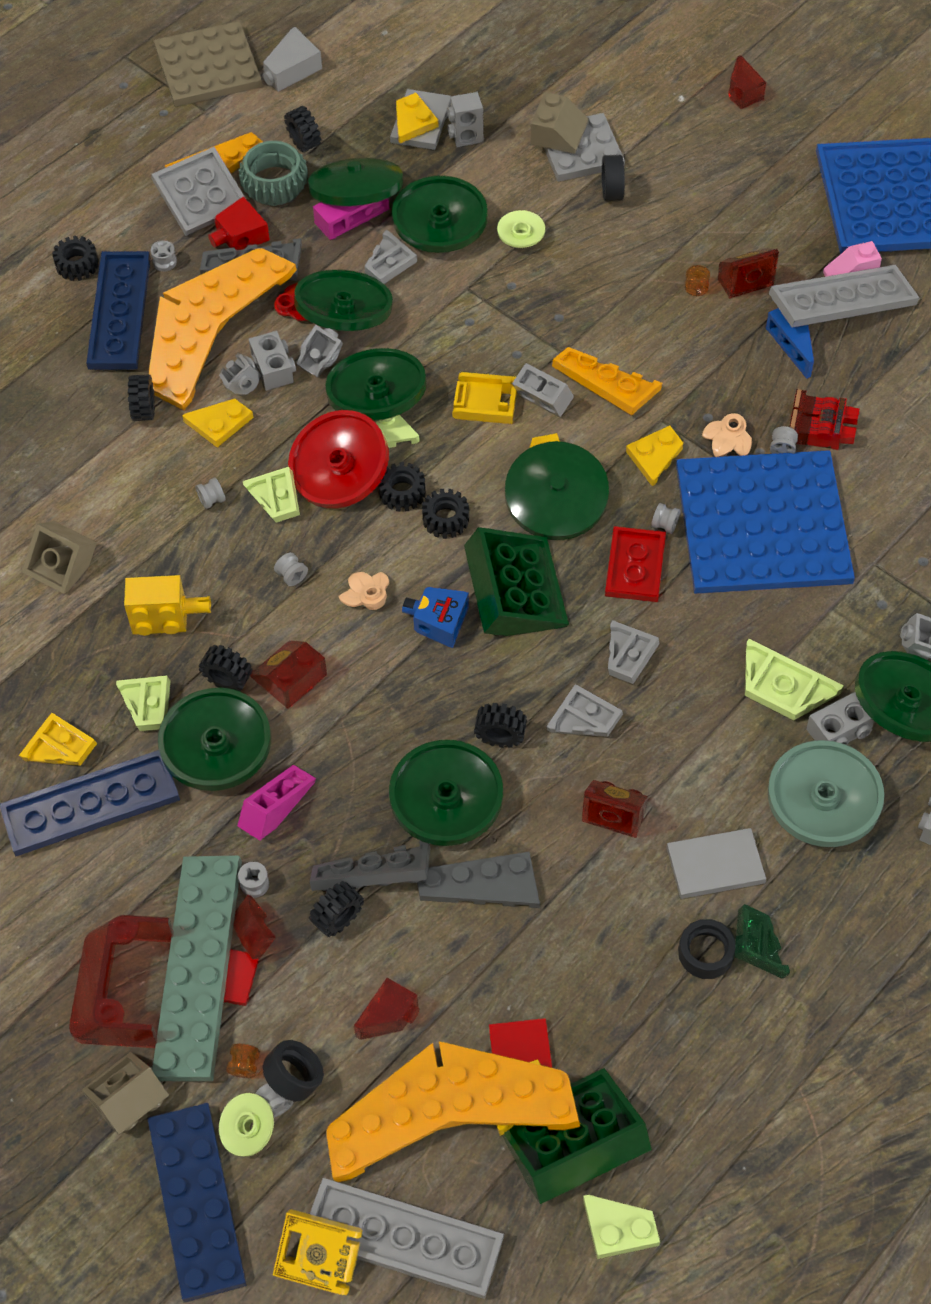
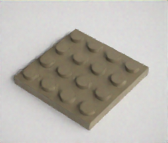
[153,21,262,107]

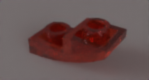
[233,895,276,959]

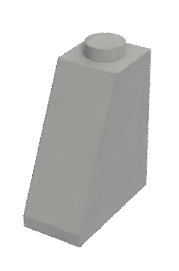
[263,27,322,92]

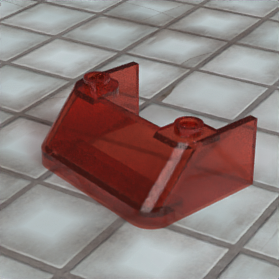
[69,915,174,1048]

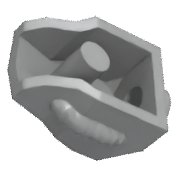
[297,325,343,378]
[219,353,261,396]
[900,613,931,659]

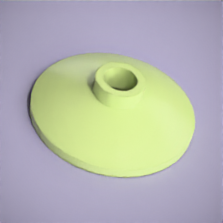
[497,210,545,248]
[219,1093,274,1157]

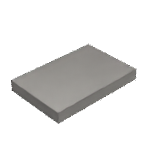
[390,89,451,150]
[666,828,766,899]

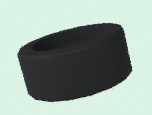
[601,155,625,201]
[678,919,736,979]
[262,1040,324,1102]

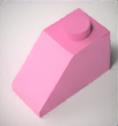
[823,241,882,277]

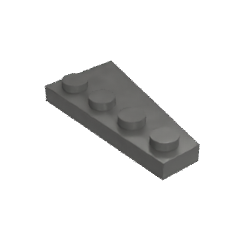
[200,238,302,281]
[310,841,431,891]
[417,852,540,908]

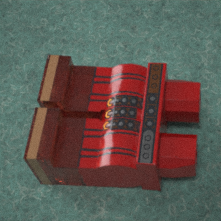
[789,389,860,450]

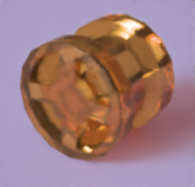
[685,265,710,296]
[226,1044,260,1078]

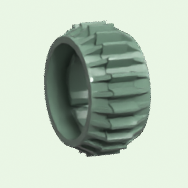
[238,141,308,205]

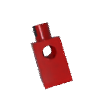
[208,197,270,251]

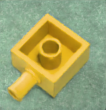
[124,575,211,636]

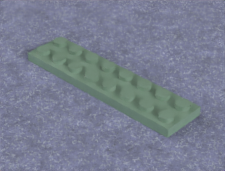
[152,855,242,1081]

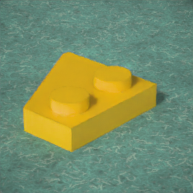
[626,426,683,486]

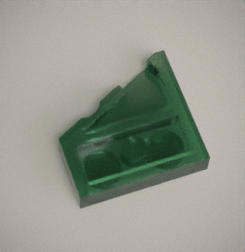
[735,904,790,979]

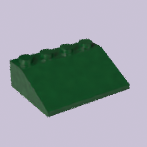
[464,527,569,636]
[502,1068,652,1204]

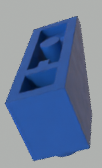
[766,308,814,379]

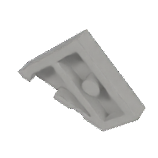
[365,230,417,284]
[608,621,659,684]
[546,684,623,737]

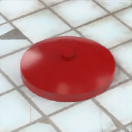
[288,410,389,509]

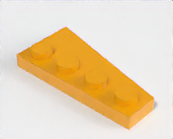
[165,132,263,174]
[552,347,662,415]

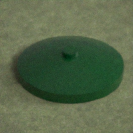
[308,158,403,206]
[392,176,488,253]
[294,270,393,331]
[325,348,427,421]
[505,441,609,540]
[855,651,931,742]
[158,688,271,791]
[389,740,503,846]

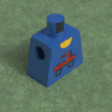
[402,587,469,648]

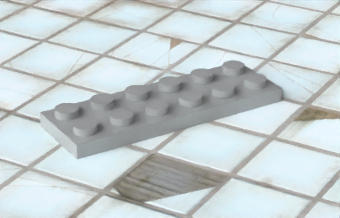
[769,265,919,327]
[310,1178,504,1299]

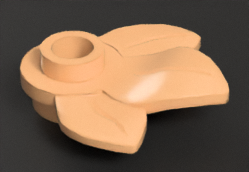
[702,413,752,457]
[338,572,389,610]

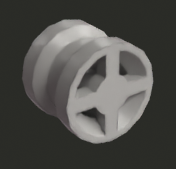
[150,241,177,271]
[770,426,798,454]
[195,477,226,509]
[651,503,680,534]
[274,553,308,586]
[238,862,269,898]
[255,1083,293,1117]

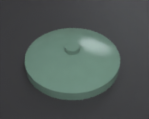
[768,740,884,847]

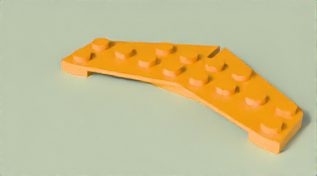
[148,248,297,411]
[326,1041,580,1182]

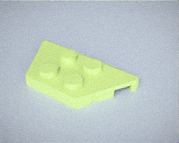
[745,639,844,720]

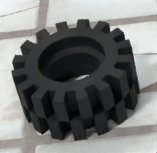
[284,106,321,152]
[52,236,99,281]
[128,374,155,421]
[379,462,426,512]
[422,489,469,539]
[198,645,253,691]
[474,703,527,748]
[309,881,364,937]

